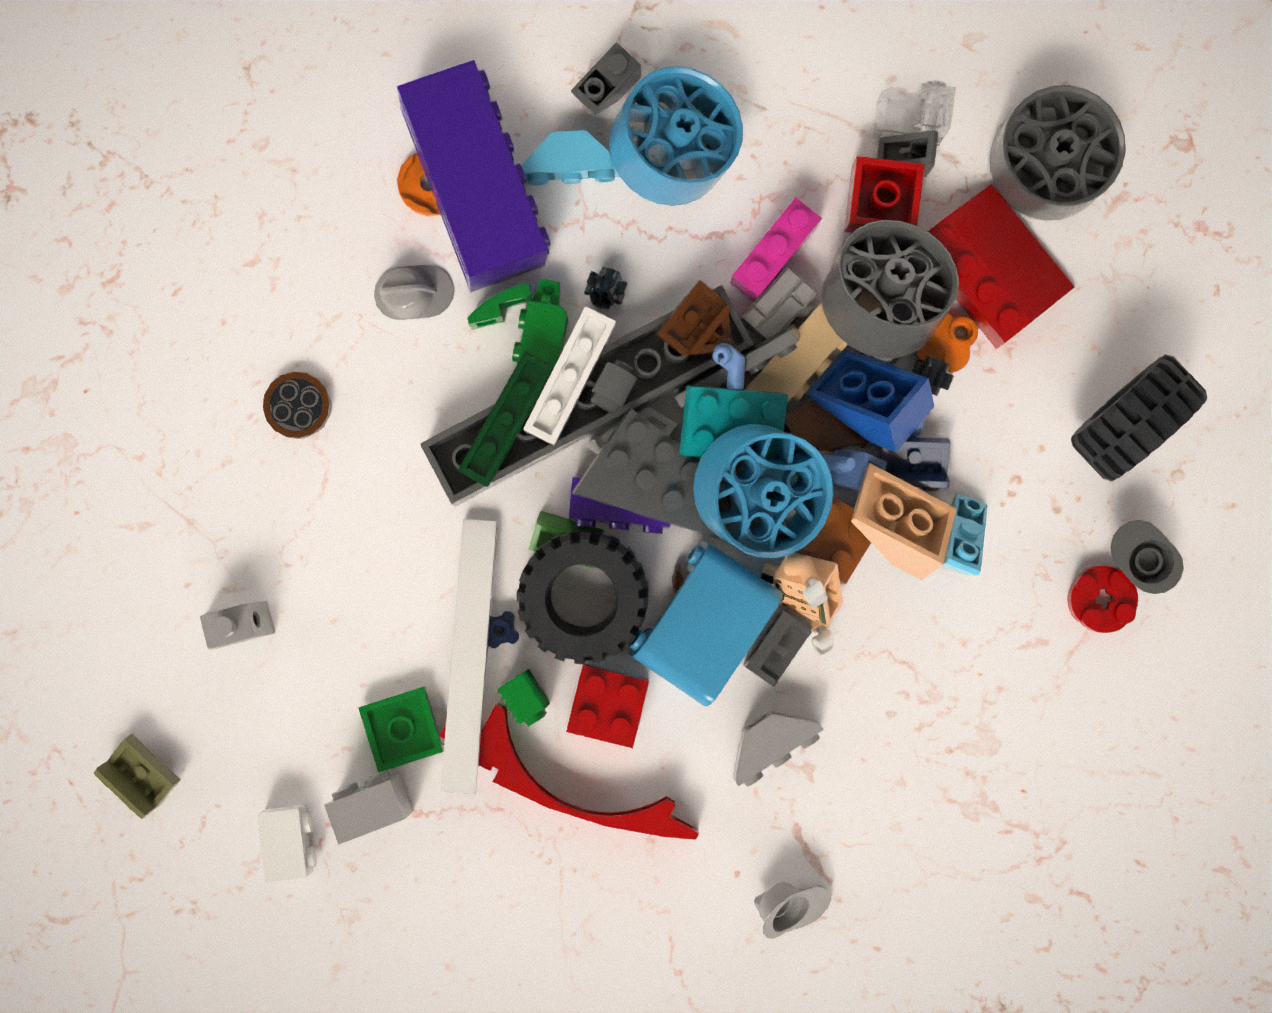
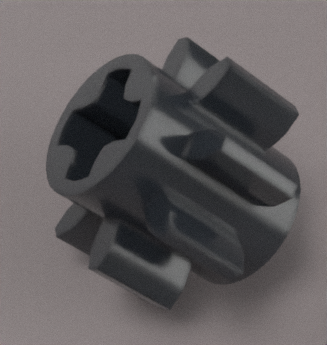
[584,266,628,310]
[912,356,954,396]

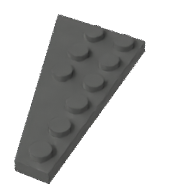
[571,409,787,540]

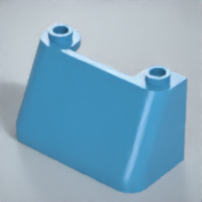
[628,541,782,707]

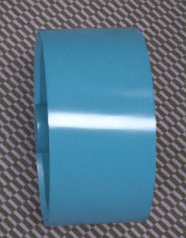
[609,66,743,206]
[693,424,833,558]

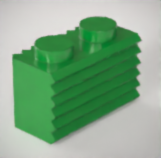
[497,669,550,727]

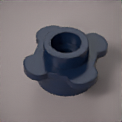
[488,611,519,648]

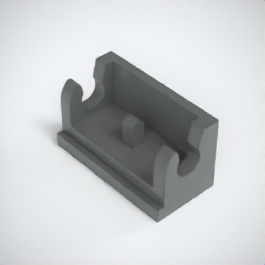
[743,610,812,687]

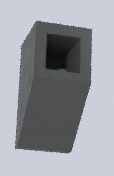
[571,42,641,115]

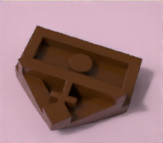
[655,280,734,355]

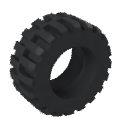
[1071,354,1207,481]
[516,529,649,664]

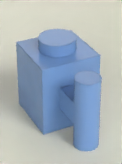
[821,450,887,492]

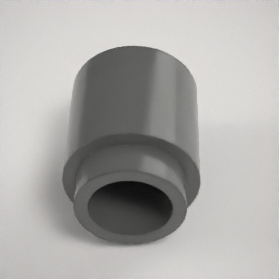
[590,360,637,414]

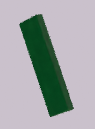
[458,351,554,488]

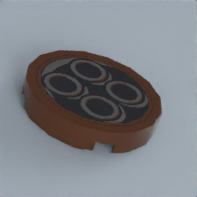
[263,372,331,439]

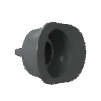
[1110,520,1184,594]

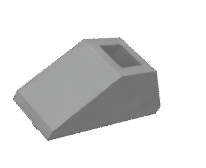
[733,712,824,787]

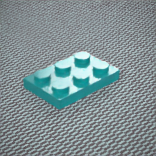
[679,385,788,460]

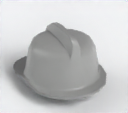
[374,265,454,320]
[754,882,831,939]

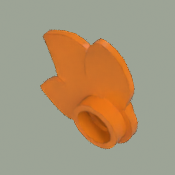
[916,313,978,374]

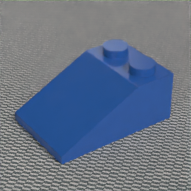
[806,348,934,452]

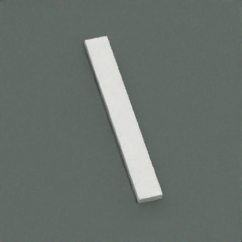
[440,519,498,794]

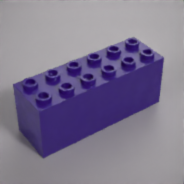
[396,60,551,293]

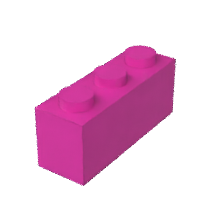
[730,197,822,302]

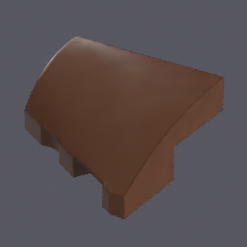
[784,400,871,453]

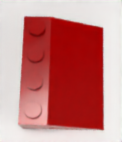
[927,184,1075,349]

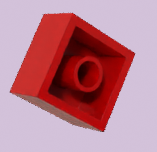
[844,156,924,233]
[566,664,649,749]

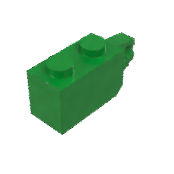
[512,279,569,367]

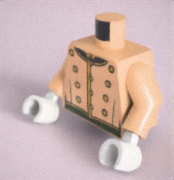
[761,552,843,656]

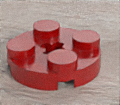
[1067,565,1138,633]

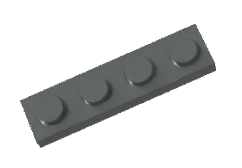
[674,324,801,408]

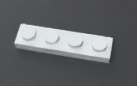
[523,306,616,446]

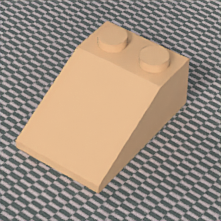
[851,463,957,580]

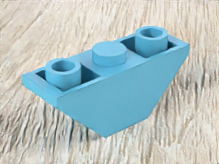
[521,130,619,186]
[942,493,988,576]

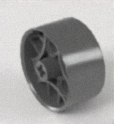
[989,85,1126,220]
[821,220,959,358]

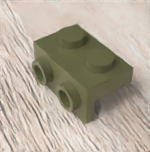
[93,734,181,819]

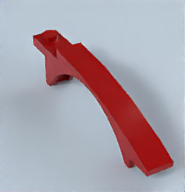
[439,702,699,840]

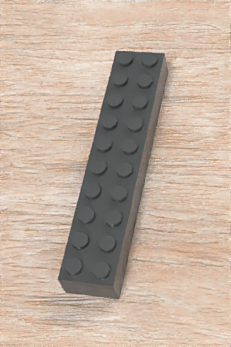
[420,285,754,506]

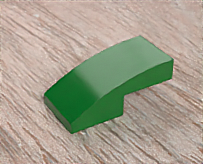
[467,282,533,330]

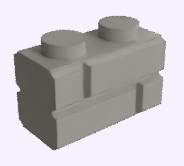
[741,268,816,342]

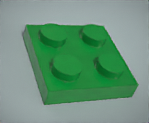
[358,686,444,773]

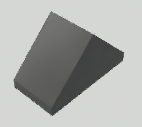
[877,130,938,178]

